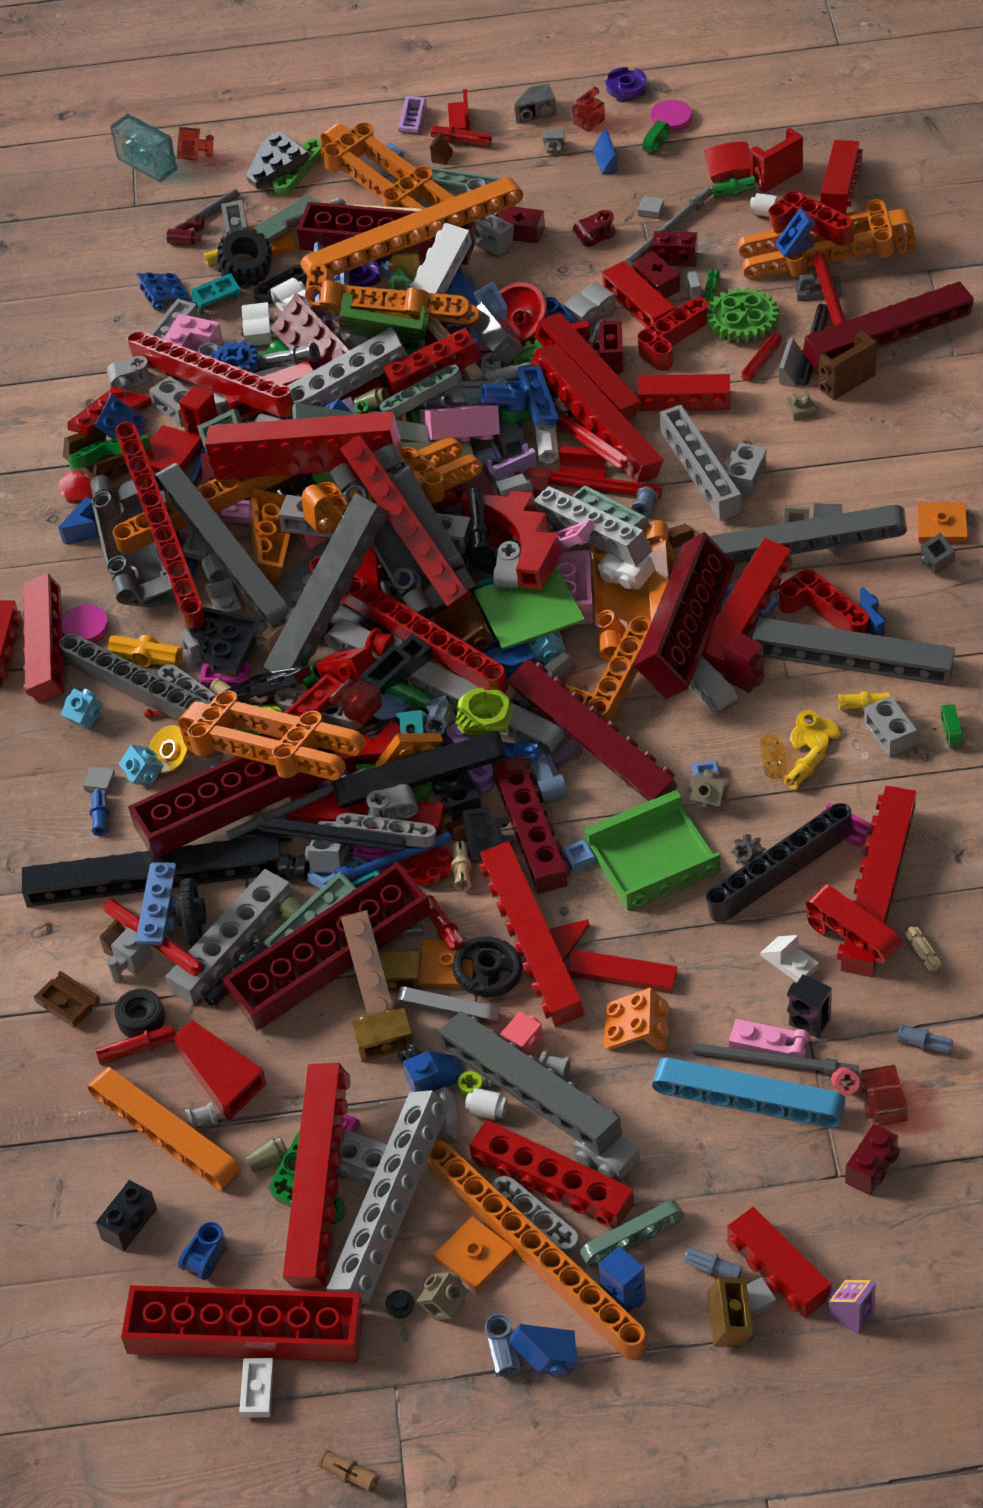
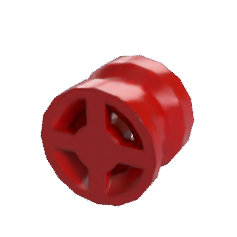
[365,628,395,657]

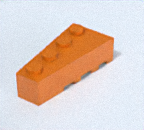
[249,488,290,585]

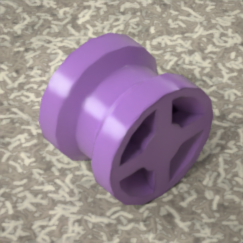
[468,764,494,794]

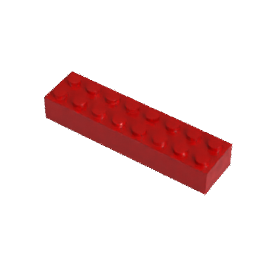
[205,412,403,480]
[121,1285,363,1362]

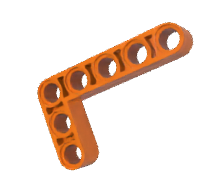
[564,616,651,723]

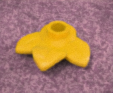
[790,710,841,754]

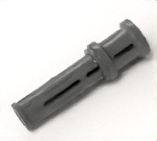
[257,342,320,370]

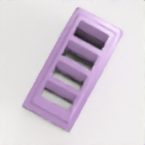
[398,96,427,134]

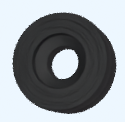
[114,988,165,1038]

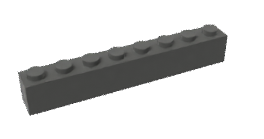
[263,493,389,672]
[752,617,955,686]
[438,1011,623,1156]

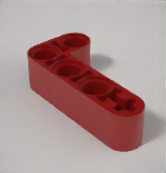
[768,191,854,246]
[637,297,708,371]
[778,569,869,634]
[805,884,903,964]

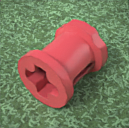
[831,1067,860,1095]

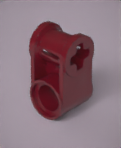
[572,210,616,247]

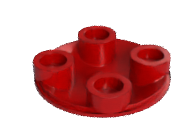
[59,469,93,503]
[402,847,453,885]

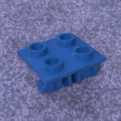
[136,272,192,311]
[95,394,148,439]

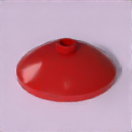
[499,282,547,344]

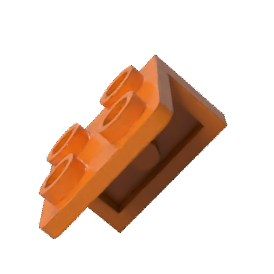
[604,988,670,1052]

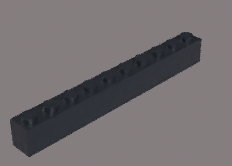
[22,834,281,907]

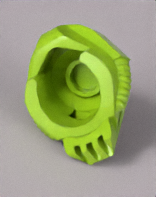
[455,688,513,737]

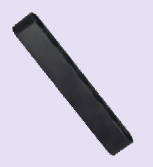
[331,731,507,808]
[706,803,854,922]

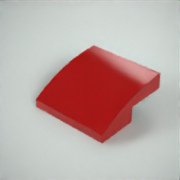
[704,142,750,183]

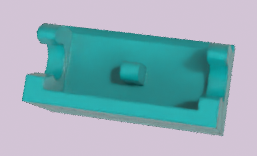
[191,273,240,314]
[397,710,428,734]

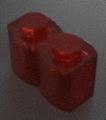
[858,1064,908,1126]

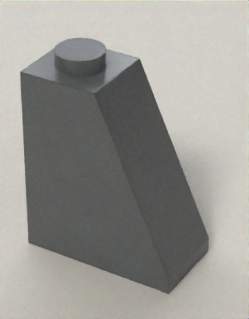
[467,301,524,364]

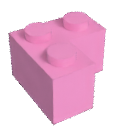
[164,314,223,352]

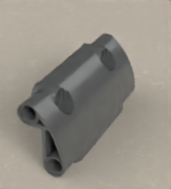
[330,444,477,616]
[90,472,186,607]

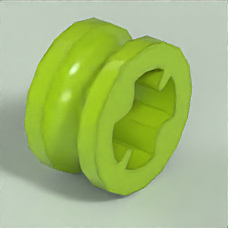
[458,1071,483,1099]

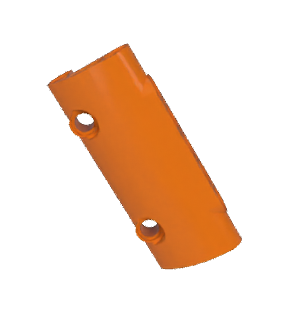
[591,520,675,661]

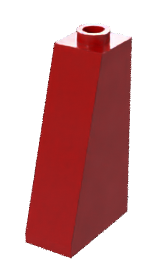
[174,1020,267,1121]

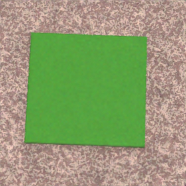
[473,565,585,650]

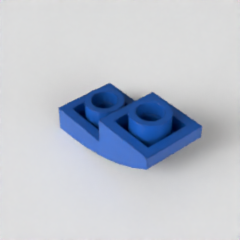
[859,587,886,636]

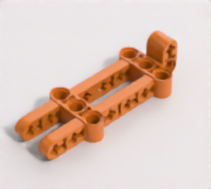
[320,122,454,210]
[737,199,916,279]
[305,263,482,326]
[302,437,482,535]
[178,691,366,780]

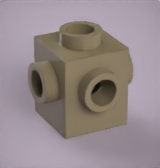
[688,769,731,808]
[416,1272,469,1320]

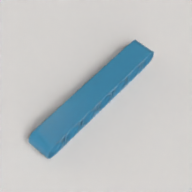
[652,1058,846,1128]

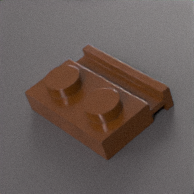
[34,971,100,1028]

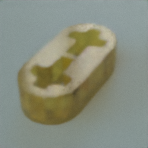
[760,734,787,779]

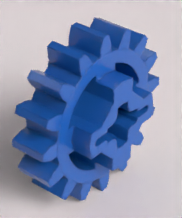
[211,340,259,373]

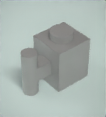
[107,928,153,983]

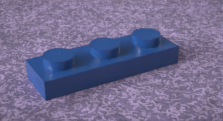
[516,366,559,426]

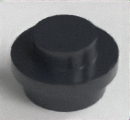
[385,1290,415,1319]

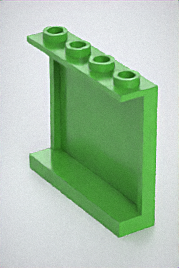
[339,293,429,346]
[584,790,721,910]

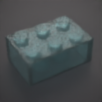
[110,113,178,182]

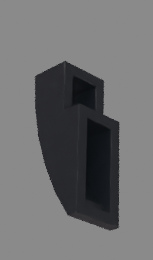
[360,633,433,692]

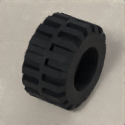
[216,227,272,288]

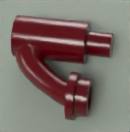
[166,215,204,245]

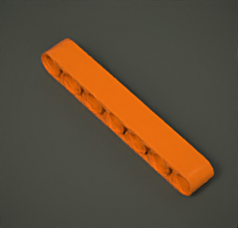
[87,1067,241,1191]

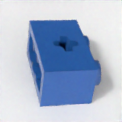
[598,1246,646,1312]

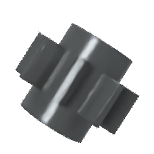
[731,834,766,865]

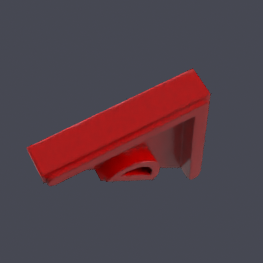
[549,919,590,962]

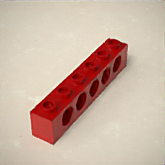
[469,1119,634,1228]

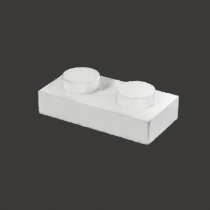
[239,1358,274,1418]

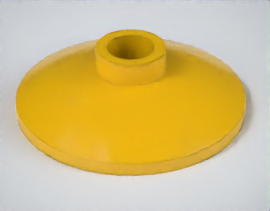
[149,725,189,774]

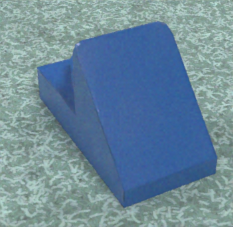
[774,209,816,257]
[58,497,98,544]

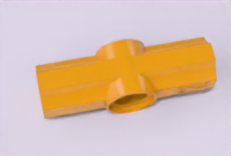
[107,635,183,667]

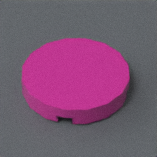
[650,100,692,131]
[62,604,108,643]

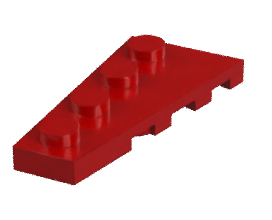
[67,387,152,435]

